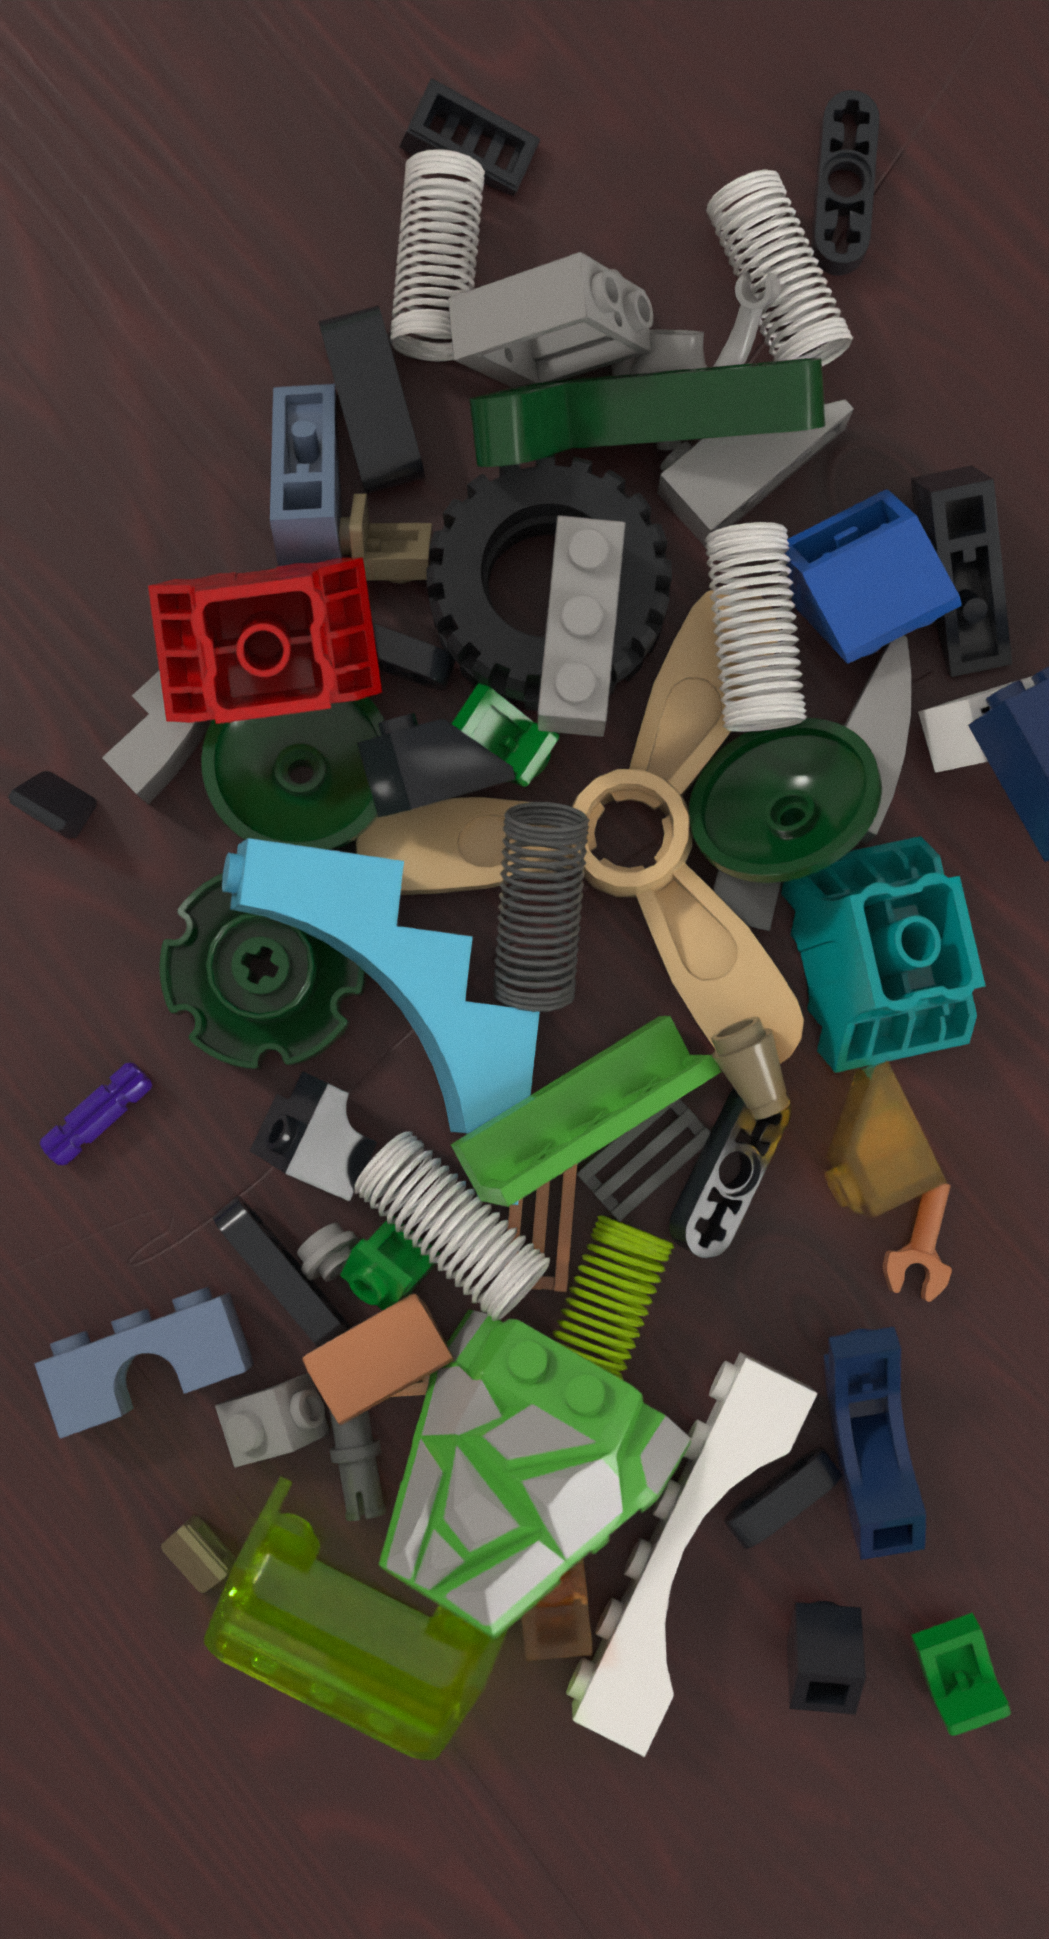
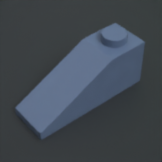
[270,384,342,566]

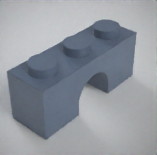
[35,1286,254,1439]

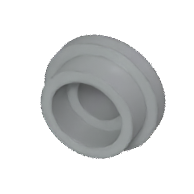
[297,1223,359,1281]

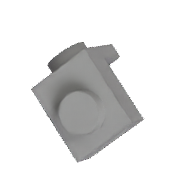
[215,1373,329,1467]

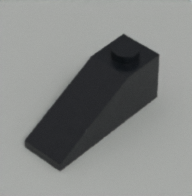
[911,465,1012,677]

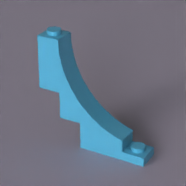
[222,838,540,1205]

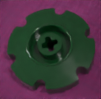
[159,873,367,1070]

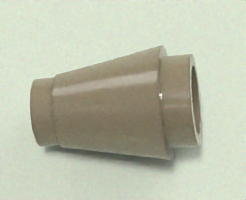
[711,1017,790,1119]

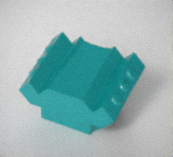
[781,836,986,1073]

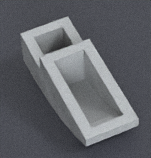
[844,635,912,844]
[102,671,212,804]

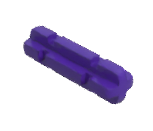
[39,1062,152,1165]

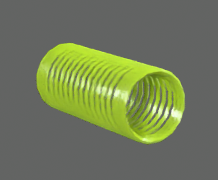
[552,1215,674,1380]

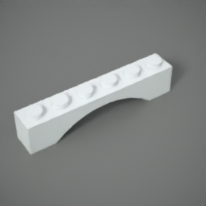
[566,1352,817,1757]

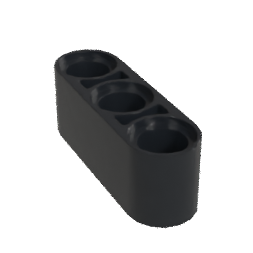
[318,305,425,494]

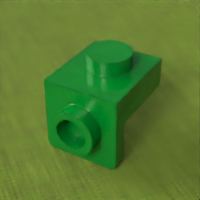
[452,683,559,787]
[340,1215,441,1311]
[911,1612,1011,1736]

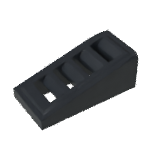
[399,78,541,196]

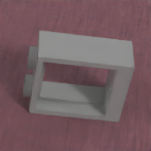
[448,252,653,388]

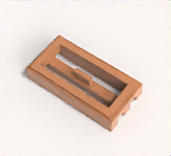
[504,1164,577,1292]

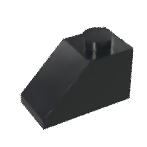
[357,713,516,818]

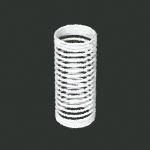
[389,149,485,361]
[706,169,853,366]
[704,522,807,732]
[355,1132,550,1321]

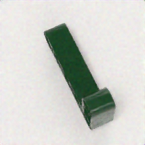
[469,358,826,467]

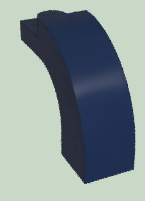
[824,1326,926,1560]

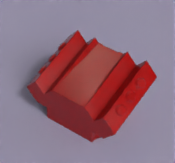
[148,557,382,724]

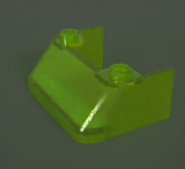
[204,1476,508,1760]

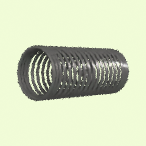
[492,802,590,1012]

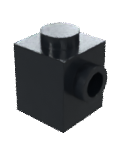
[787,1601,866,1715]

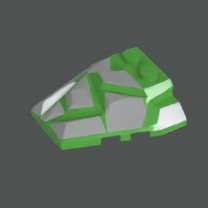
[379,1310,691,1640]

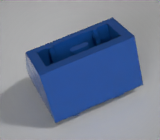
[784,489,962,664]

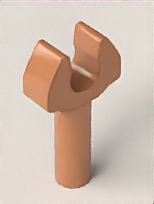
[883,1179,952,1302]

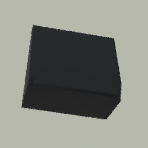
[7,771,97,840]

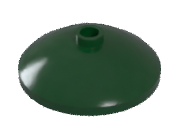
[201,697,385,851]
[689,718,882,883]

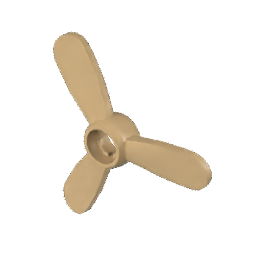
[356,585,804,1064]

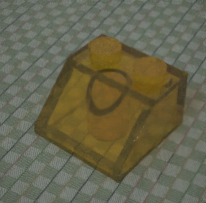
[825,1061,947,1217]

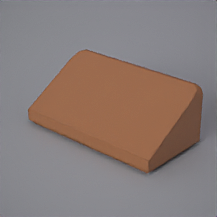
[302,1294,455,1425]

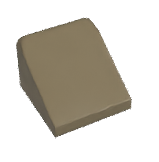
[161,1514,236,1593]

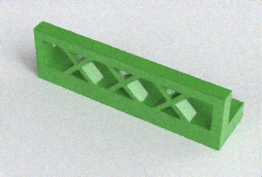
[451,1016,721,1207]

